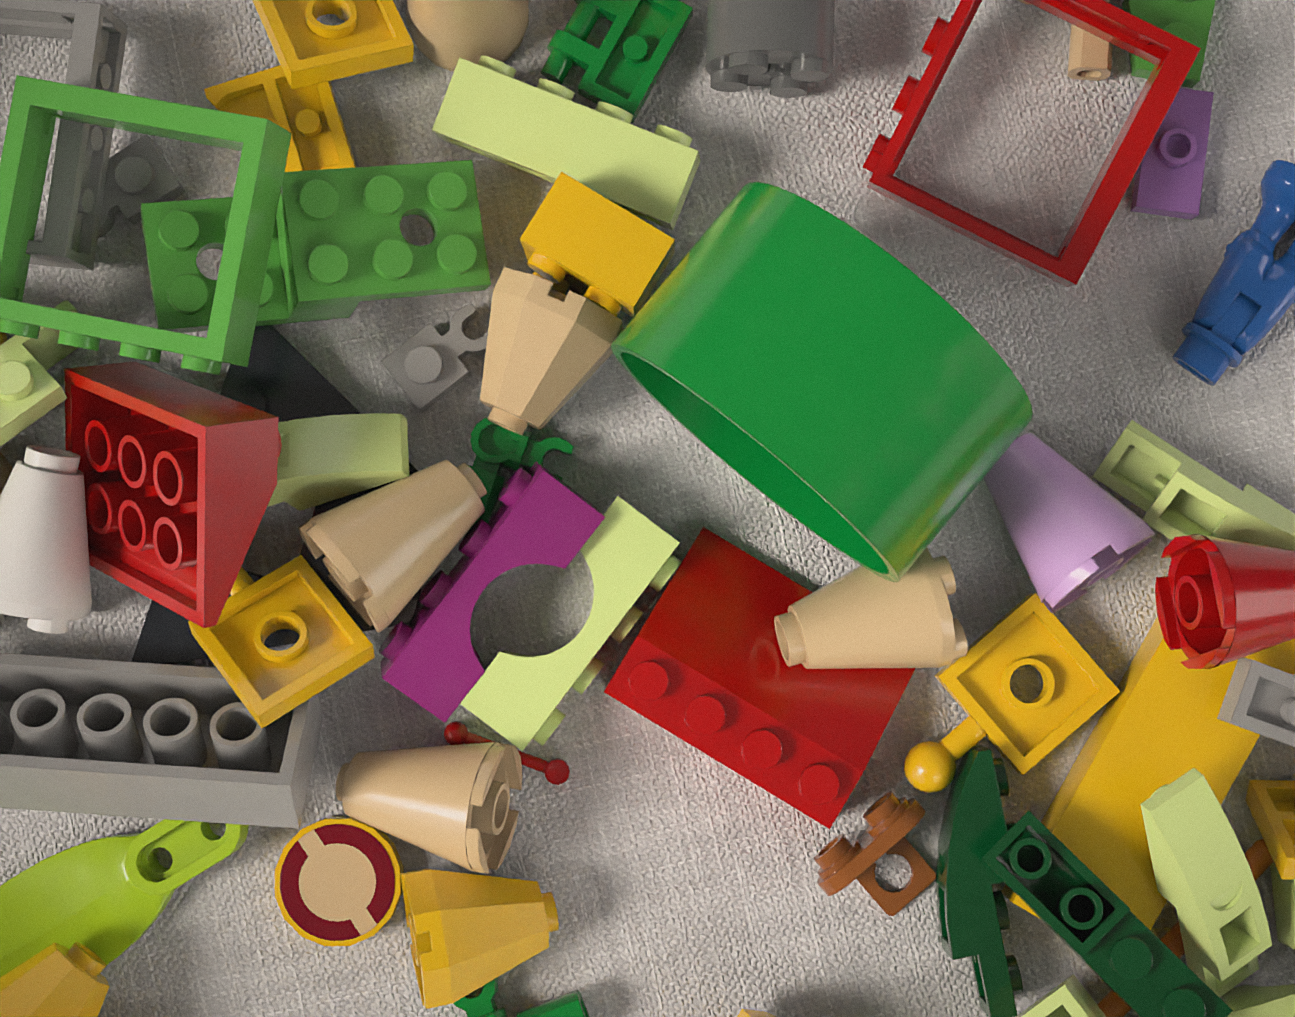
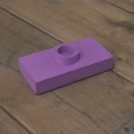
[1130,88,1214,220]

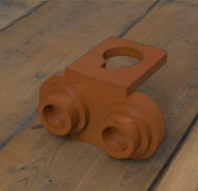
[814,791,936,916]

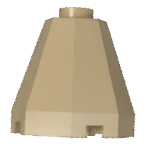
[480,267,624,435]

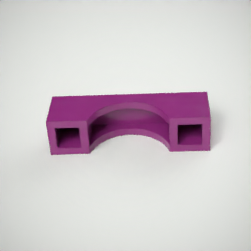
[379,461,605,723]

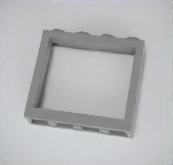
[0,0,128,270]

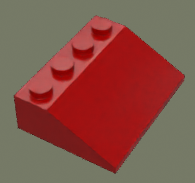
[64,361,282,628]
[604,527,916,829]

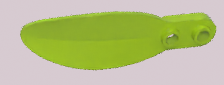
[0,819,249,977]

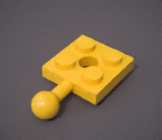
[253,0,414,90]
[188,555,375,728]
[904,593,1120,793]

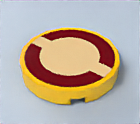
[275,816,404,946]

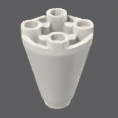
[0,445,92,634]

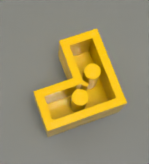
[520,172,675,318]

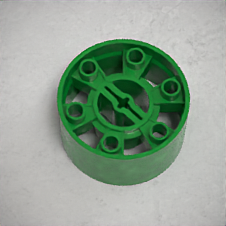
[611,182,1033,583]

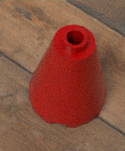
[1155,534,1295,669]

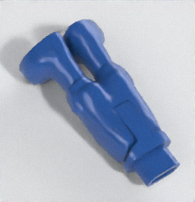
[1172,160,1295,386]

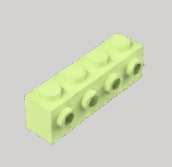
[432,55,701,230]

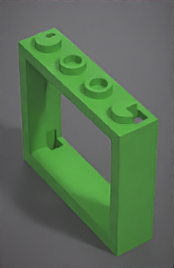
[0,75,292,375]

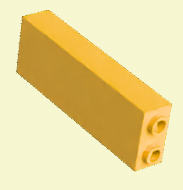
[1002,617,1295,930]

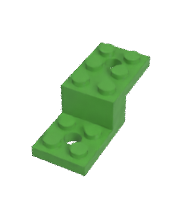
[140,160,491,333]

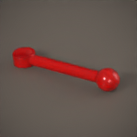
[443,721,570,785]

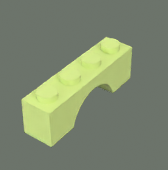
[460,496,681,751]

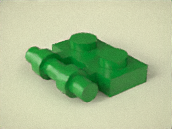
[540,0,693,123]

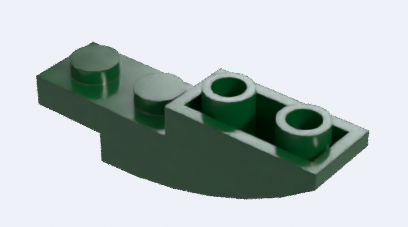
[936,745,1023,1017]
[981,810,1233,1017]

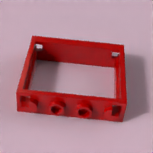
[863,0,1201,287]

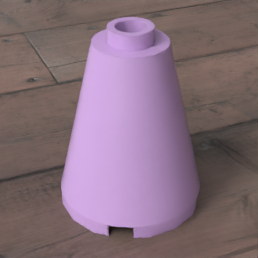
[983,433,1155,613]

